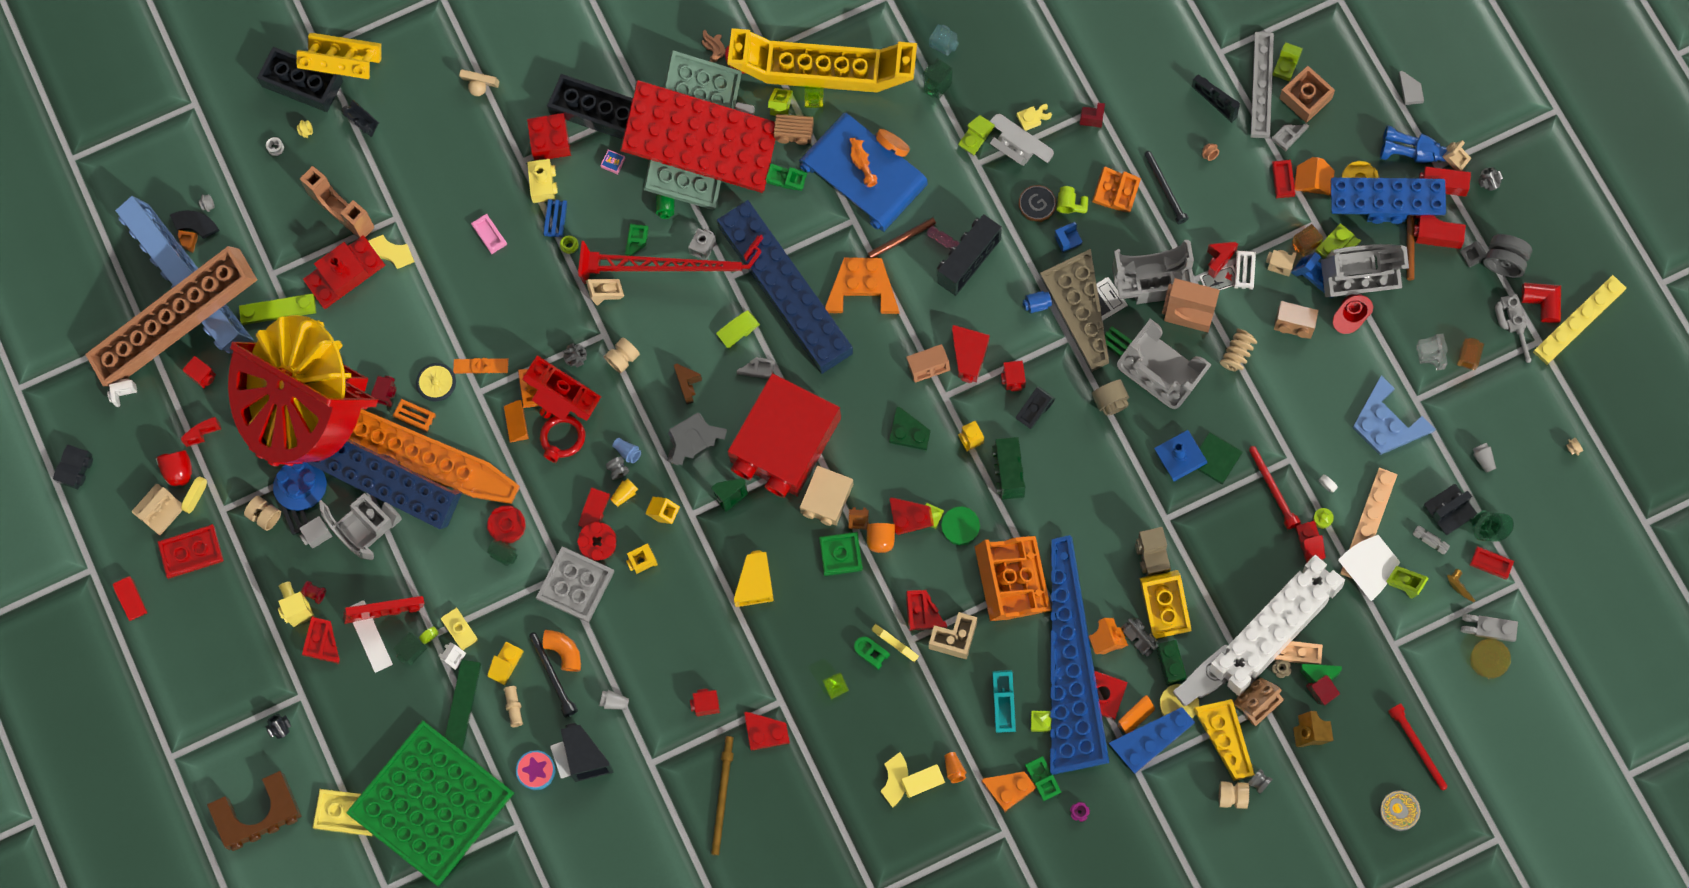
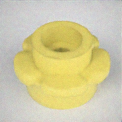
[297,120,313,138]

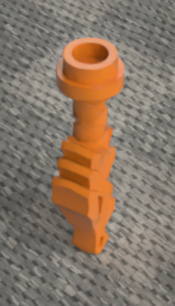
[850,138,878,187]

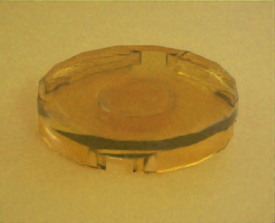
[1470,639,1511,679]

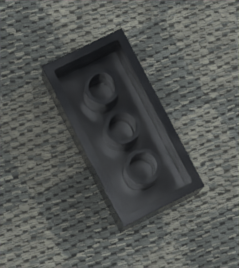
[257,47,343,112]
[937,214,1002,296]

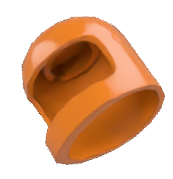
[867,523,895,553]

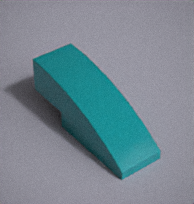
[992,670,1016,733]

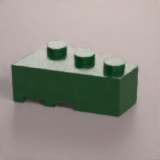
[992,437,1025,500]

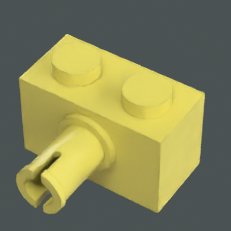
[527,159,558,203]
[278,582,314,627]

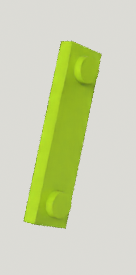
[239,294,317,325]

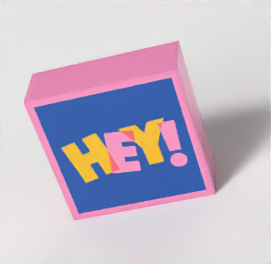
[600,150,626,175]

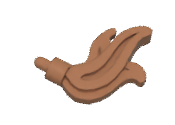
[702,30,725,63]

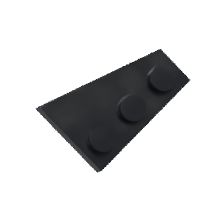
[1191,74,1240,123]

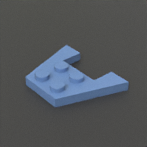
[1353,375,1436,455]

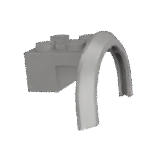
[319,493,392,560]

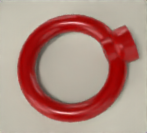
[540,415,585,463]

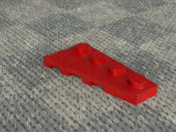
[343,596,424,624]

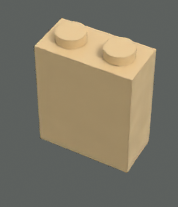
[800,466,854,526]

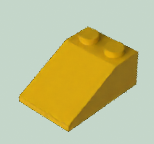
[1139,570,1192,639]

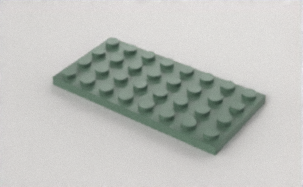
[643,50,742,210]

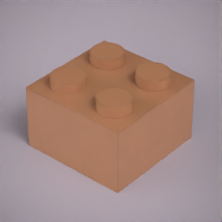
[1279,66,1335,123]

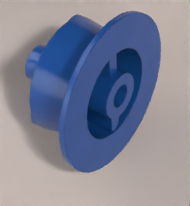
[273,462,327,510]

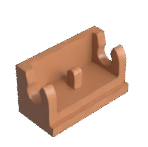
[906,344,950,383]

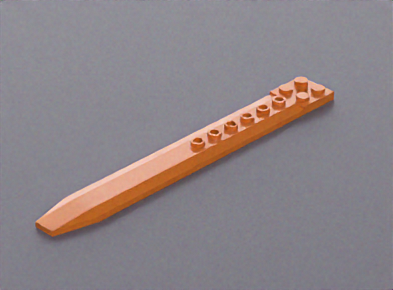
[349,409,520,504]

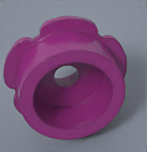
[1070,802,1090,822]

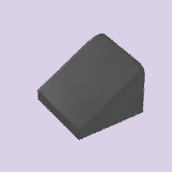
[1460,241,1487,267]

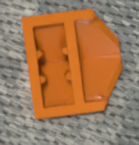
[1295,157,1335,195]

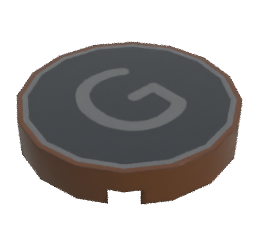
[1019,185,1056,222]

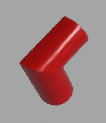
[1522,283,1561,323]

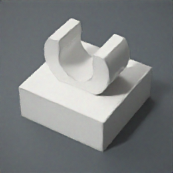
[439,642,466,670]

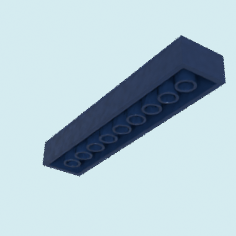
[717,200,853,374]

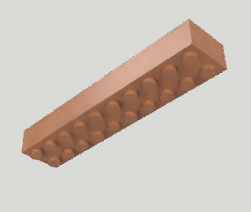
[85,246,257,386]

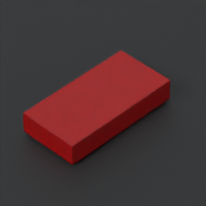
[1272,160,1295,198]
[1470,546,1514,580]

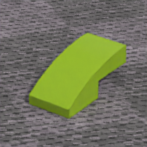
[716,310,760,348]

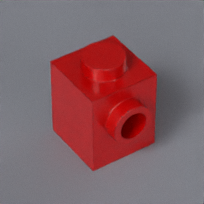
[183,356,216,389]
[1001,360,1026,392]
[690,689,720,716]

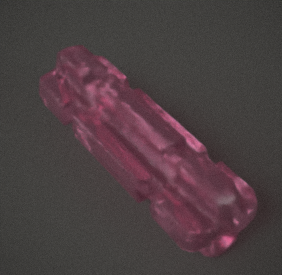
[927,226,960,250]

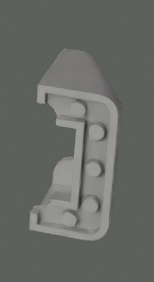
[1117,319,1212,409]

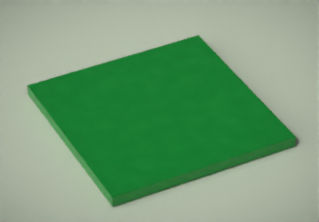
[346,720,515,887]

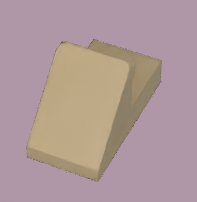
[586,279,624,305]

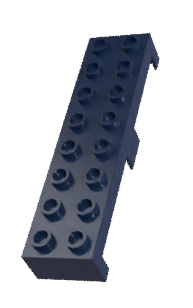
[307,439,462,529]

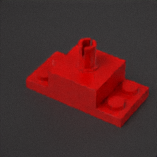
[303,235,386,309]
[522,355,601,421]

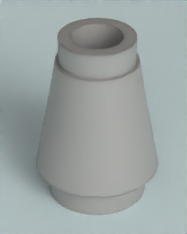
[1473,443,1496,473]
[599,690,629,710]

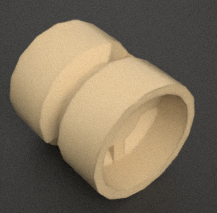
[604,337,640,373]
[244,495,281,531]
[1219,781,1249,809]

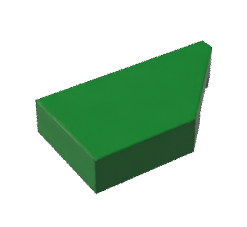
[625,224,649,256]

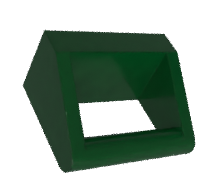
[711,478,748,512]

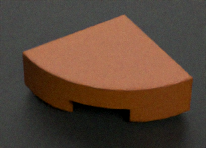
[178,230,198,253]

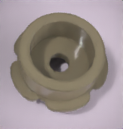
[1272,660,1291,678]

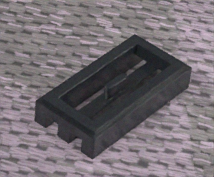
[281,505,309,535]

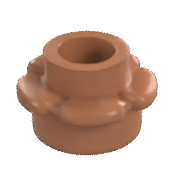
[1202,144,1219,161]

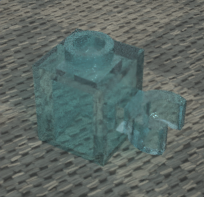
[929,24,959,56]

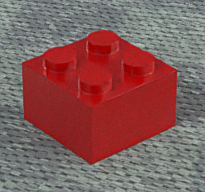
[527,113,571,161]

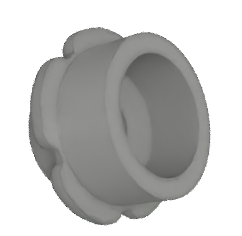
[199,194,215,212]

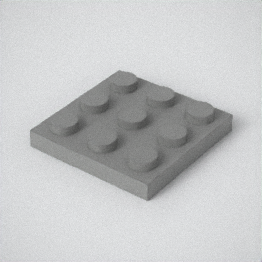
[536,547,615,623]

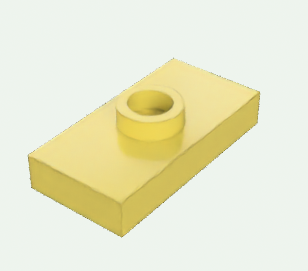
[440,608,478,650]

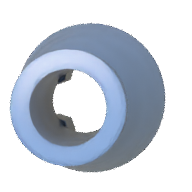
[612,438,641,463]

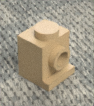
[1266,250,1297,277]

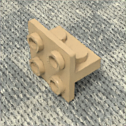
[132,484,183,535]

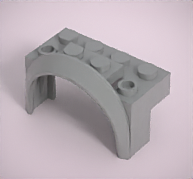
[1321,244,1409,297]

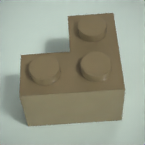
[1135,527,1171,577]

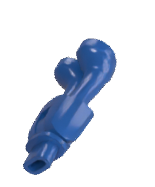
[1380,125,1447,163]

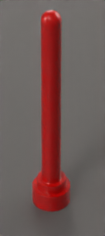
[1249,446,1301,530]
[1388,703,1447,790]

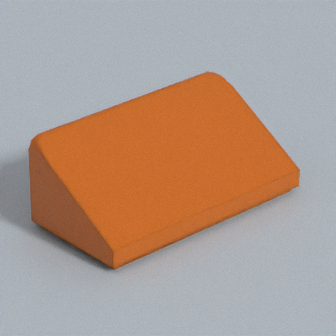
[504,400,529,443]
[1117,695,1155,734]

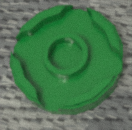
[941,506,980,545]

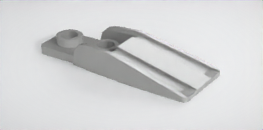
[1173,645,1242,706]

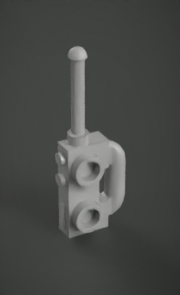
[1495,294,1531,363]

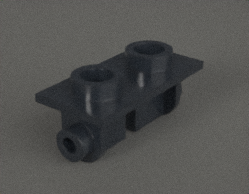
[341,100,379,137]

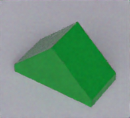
[1300,664,1342,683]

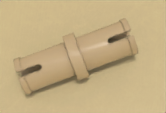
[504,686,523,727]

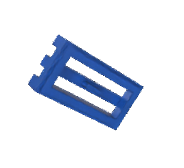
[544,199,567,238]

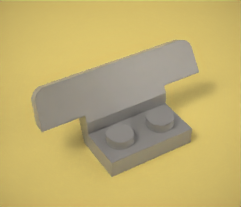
[990,114,1054,166]

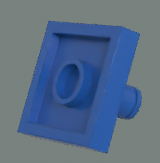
[1154,430,1207,482]

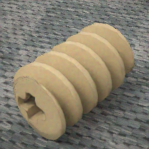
[1220,329,1257,371]

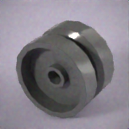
[1484,234,1533,278]

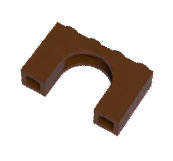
[207,771,302,851]

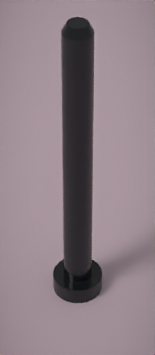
[1145,151,1189,225]

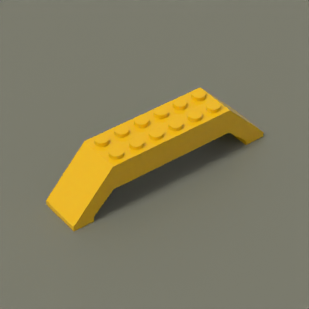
[728,28,917,92]

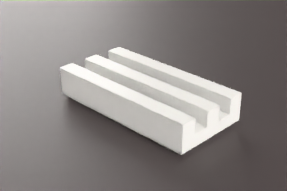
[1234,251,1256,290]

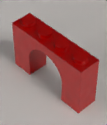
[1413,167,1471,249]

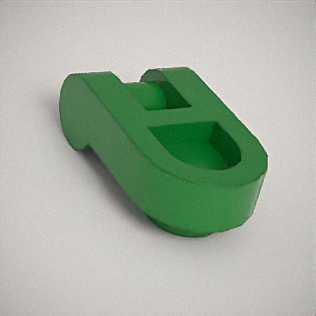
[854,637,890,670]

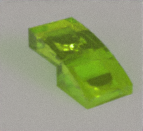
[805,86,824,108]

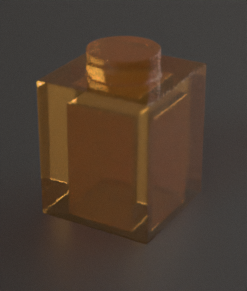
[1292,224,1323,257]
[1457,338,1484,370]

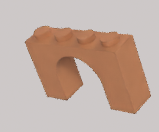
[300,166,375,238]
[1162,278,1220,332]

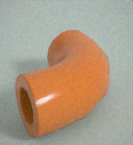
[543,630,581,672]

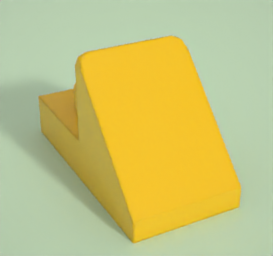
[487,642,524,686]

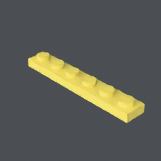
[1533,275,1626,365]

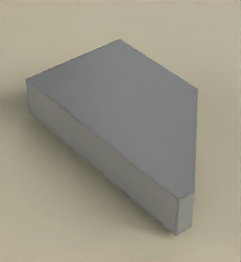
[737,357,775,379]

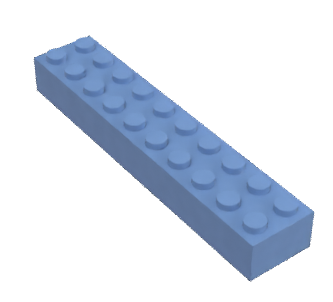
[115,196,254,354]

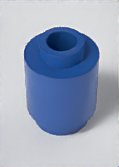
[1023,291,1052,314]

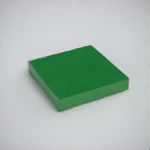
[819,532,863,576]

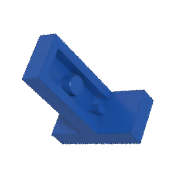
[1291,252,1334,298]

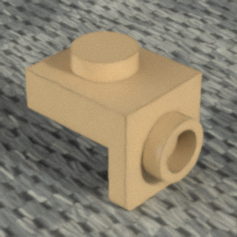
[1442,140,1472,171]

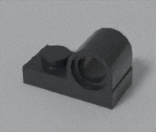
[1015,387,1055,429]

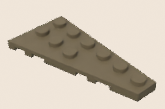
[1040,249,1109,371]

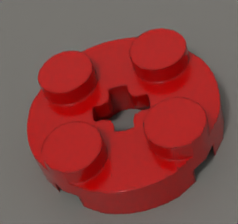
[577,522,617,561]

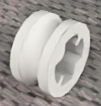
[266,137,284,156]

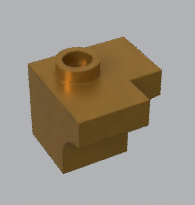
[1293,711,1334,747]

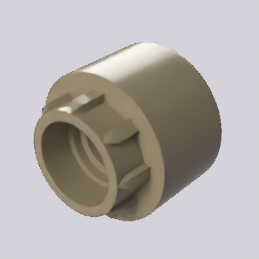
[1091,380,1129,416]

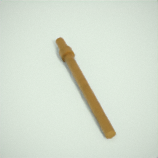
[711,736,734,855]

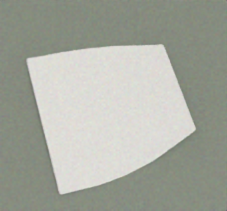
[1338,535,1400,601]

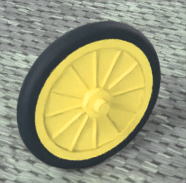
[416,363,456,402]

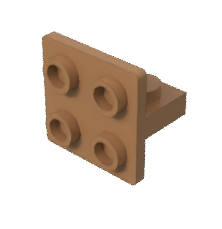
[1233,677,1284,726]

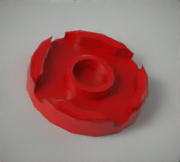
[487,505,526,544]

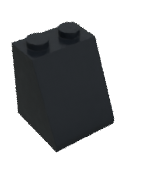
[561,723,614,782]

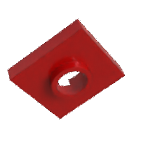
[1094,671,1128,720]

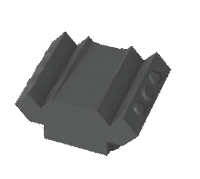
[667,413,727,465]

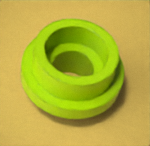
[560,235,579,254]

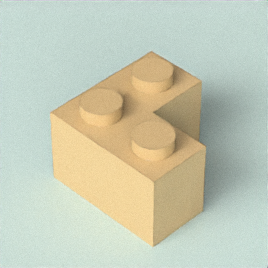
[929,612,977,660]

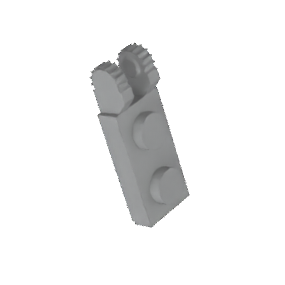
[1461,614,1518,642]

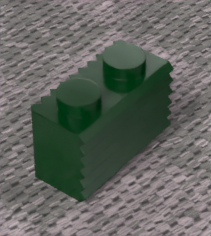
[1156,640,1187,686]

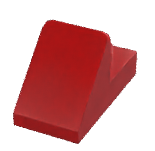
[1207,242,1238,278]
[1295,521,1326,564]

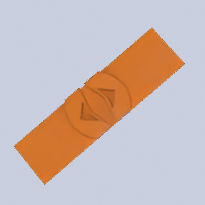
[453,358,508,373]

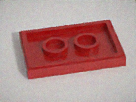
[158,524,224,579]

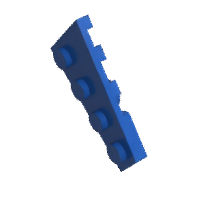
[1109,707,1195,774]

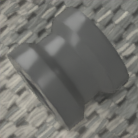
[605,457,629,480]
[1249,769,1273,794]

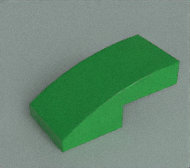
[766,164,807,191]
[1024,756,1061,801]

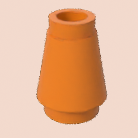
[944,752,966,783]

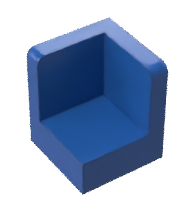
[1054,222,1082,253]

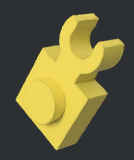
[1016,104,1052,131]

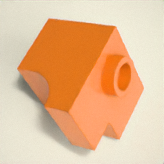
[1089,618,1128,654]

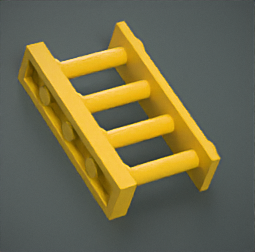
[297,33,381,79]

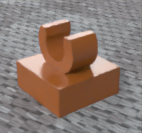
[849,507,869,529]

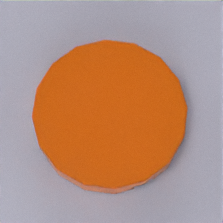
[876,129,910,157]

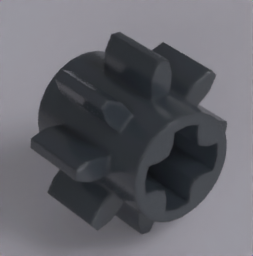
[265,714,291,739]

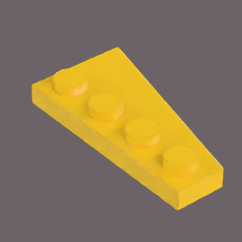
[1193,699,1254,781]

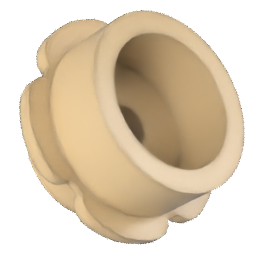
[1566,438,1583,456]

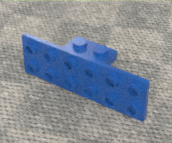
[1331,177,1446,224]

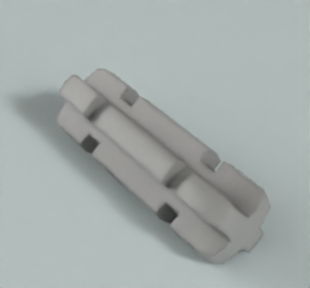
[1413,526,1450,554]

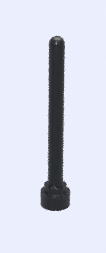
[529,632,578,718]

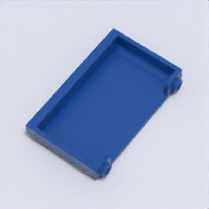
[799,113,928,232]

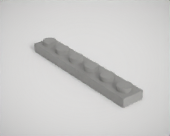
[1250,32,1274,138]

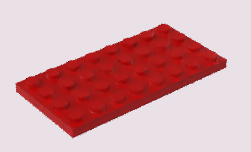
[620,80,776,193]

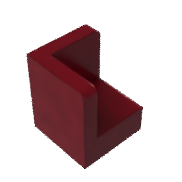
[1080,103,1105,128]
[1306,675,1340,705]

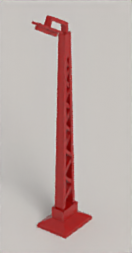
[578,235,763,284]

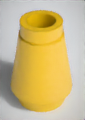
[610,478,638,507]

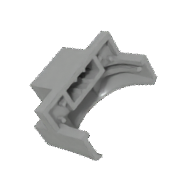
[1112,240,1195,304]

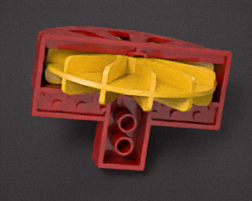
[228,315,378,466]

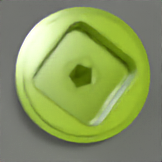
[1313,508,1334,529]

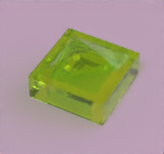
[822,672,849,699]

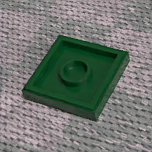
[1197,432,1243,485]

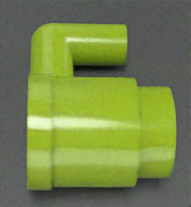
[1056,186,1088,214]

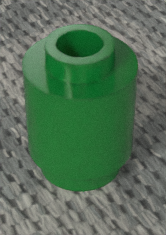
[656,194,675,219]

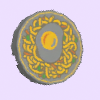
[1380,790,1421,831]

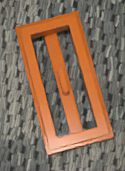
[393,399,436,432]

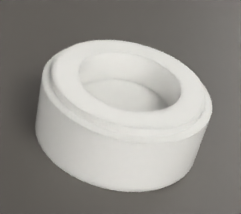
[1319,475,1338,493]

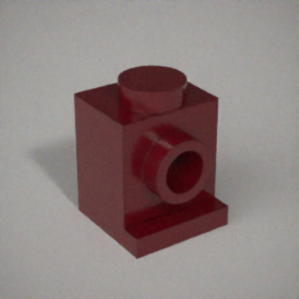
[371,375,396,407]

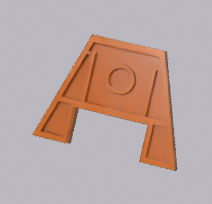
[825,258,900,314]

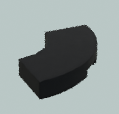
[170,210,220,239]

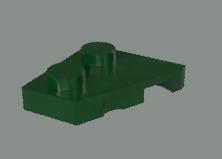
[889,406,931,450]

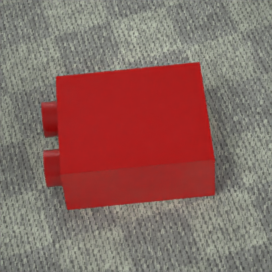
[728,373,841,498]

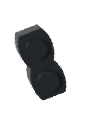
[53,444,93,490]

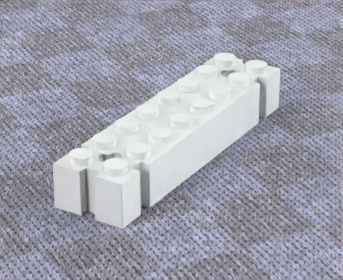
[1209,555,1345,696]

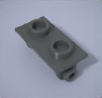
[1122,618,1158,657]

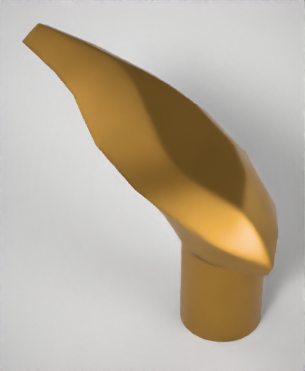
[1447,569,1475,602]

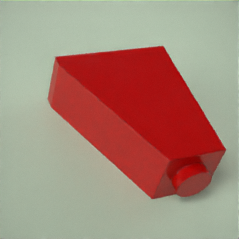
[952,325,990,383]

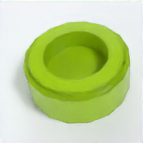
[419,626,438,644]

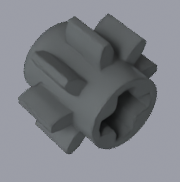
[1478,167,1503,191]
[563,343,587,368]

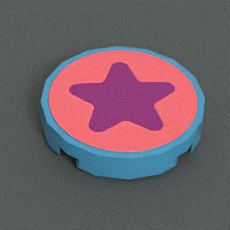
[516,750,556,790]

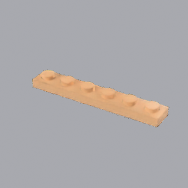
[1340,468,1398,579]

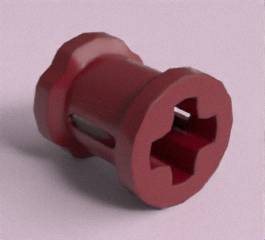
[301,581,326,604]

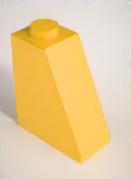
[734,550,774,607]

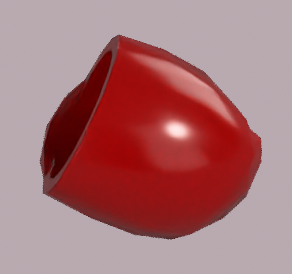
[156,450,192,486]

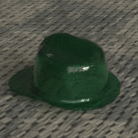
[1469,510,1514,542]

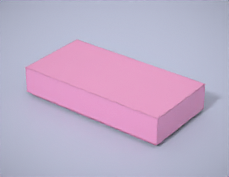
[471,214,507,255]

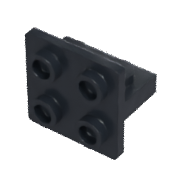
[1424,484,1477,535]

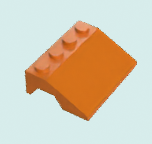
[974,536,1051,621]

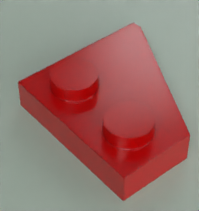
[890,498,934,535]
[906,590,947,630]
[302,617,340,664]
[744,712,790,751]

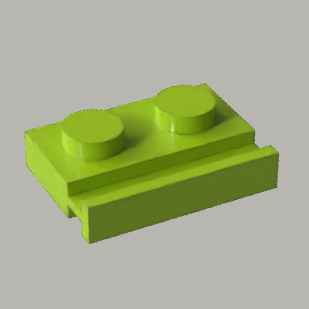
[1315,223,1361,259]

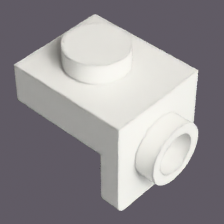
[107,379,137,407]

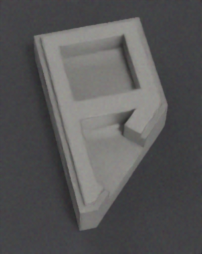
[1399,71,1424,105]
[1271,124,1309,152]

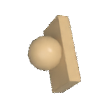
[459,69,499,96]

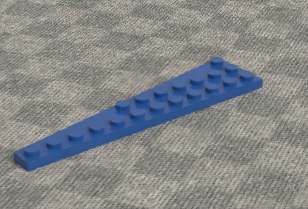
[1050,535,1109,775]

